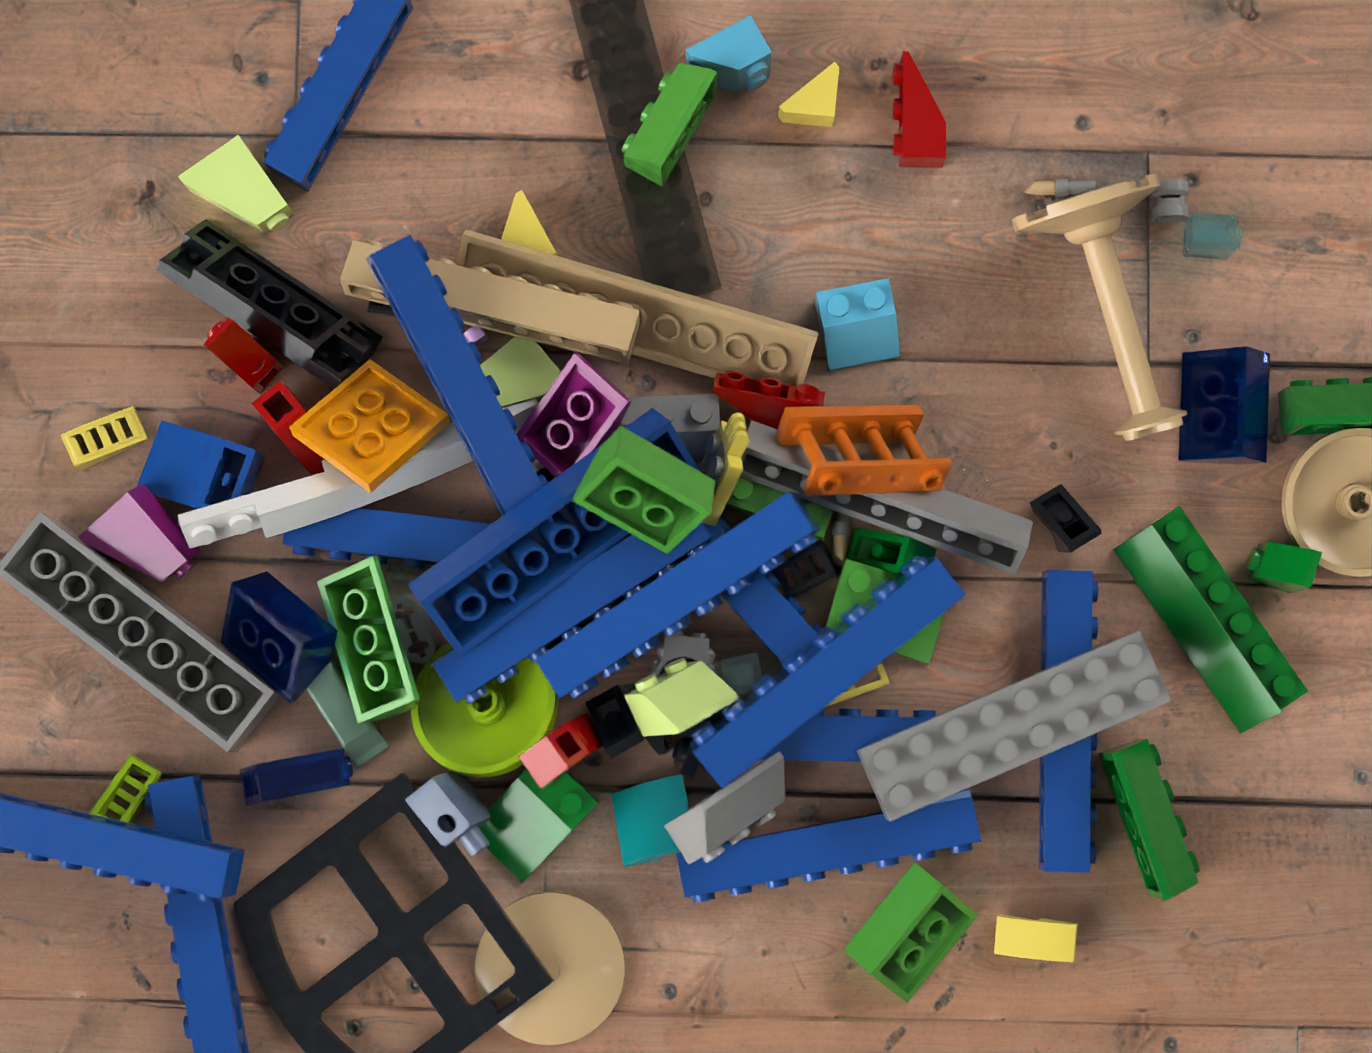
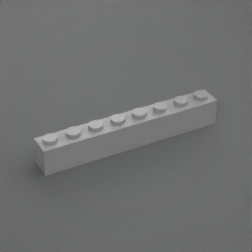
[740,421,1033,575]

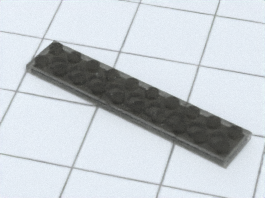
[569,0,721,296]

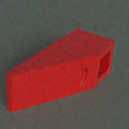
[892,51,946,168]
[203,317,285,394]
[713,371,825,430]
[251,380,325,475]
[519,713,604,788]

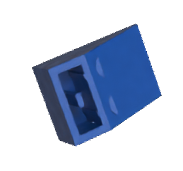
[137,420,265,509]

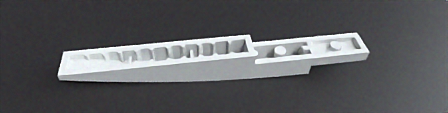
[178,398,538,549]

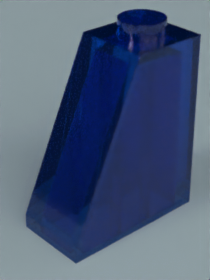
[240,748,353,806]

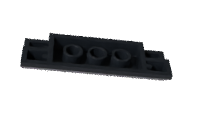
[157,219,383,389]

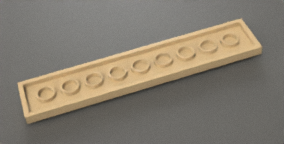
[456,229,819,386]

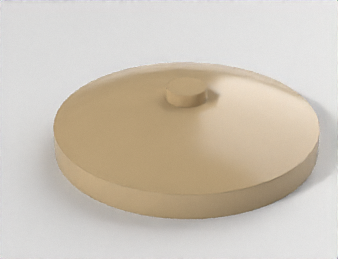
[1282,428,1372,577]
[475,892,625,1045]

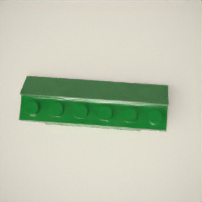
[1113,506,1308,733]

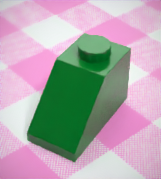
[846,527,937,576]
[1246,541,1322,593]

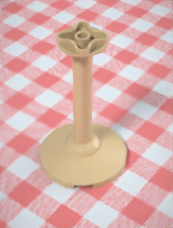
[1012,174,1187,441]

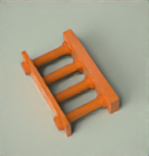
[775,405,952,496]

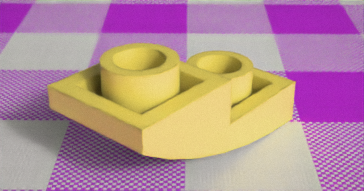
[994,914,1078,962]

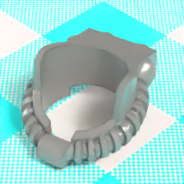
[648,631,718,677]

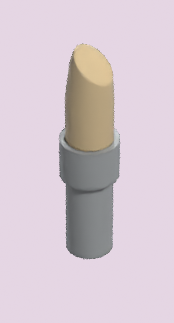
[1025,179,1096,197]
[832,511,851,567]

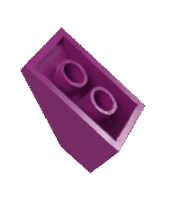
[516,352,631,477]

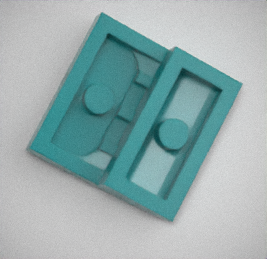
[611,774,689,868]

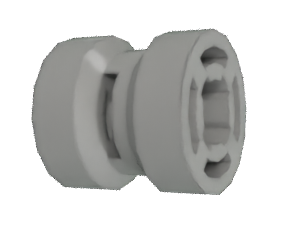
[1151,179,1189,224]

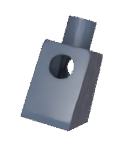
[405,771,490,857]

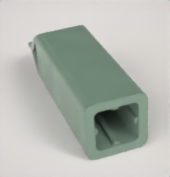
[292,647,389,767]

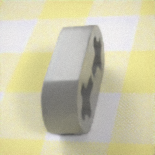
[391,593,439,663]

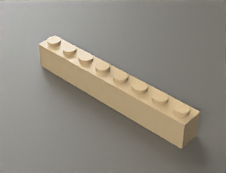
[340,240,640,364]

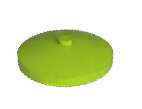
[411,642,559,778]

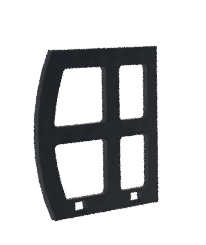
[234,772,554,1053]

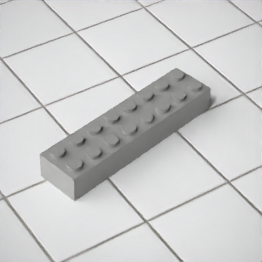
[0,512,283,752]
[856,630,1171,821]

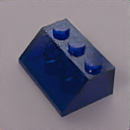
[1178,346,1270,465]
[221,571,338,703]

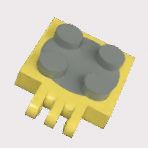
[696,413,749,526]

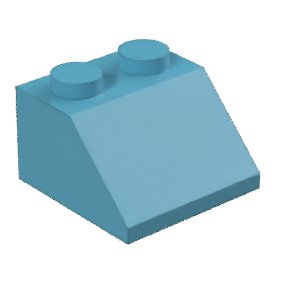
[686,15,772,92]
[814,278,900,371]

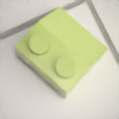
[624,658,738,736]

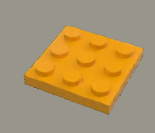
[290,359,450,493]

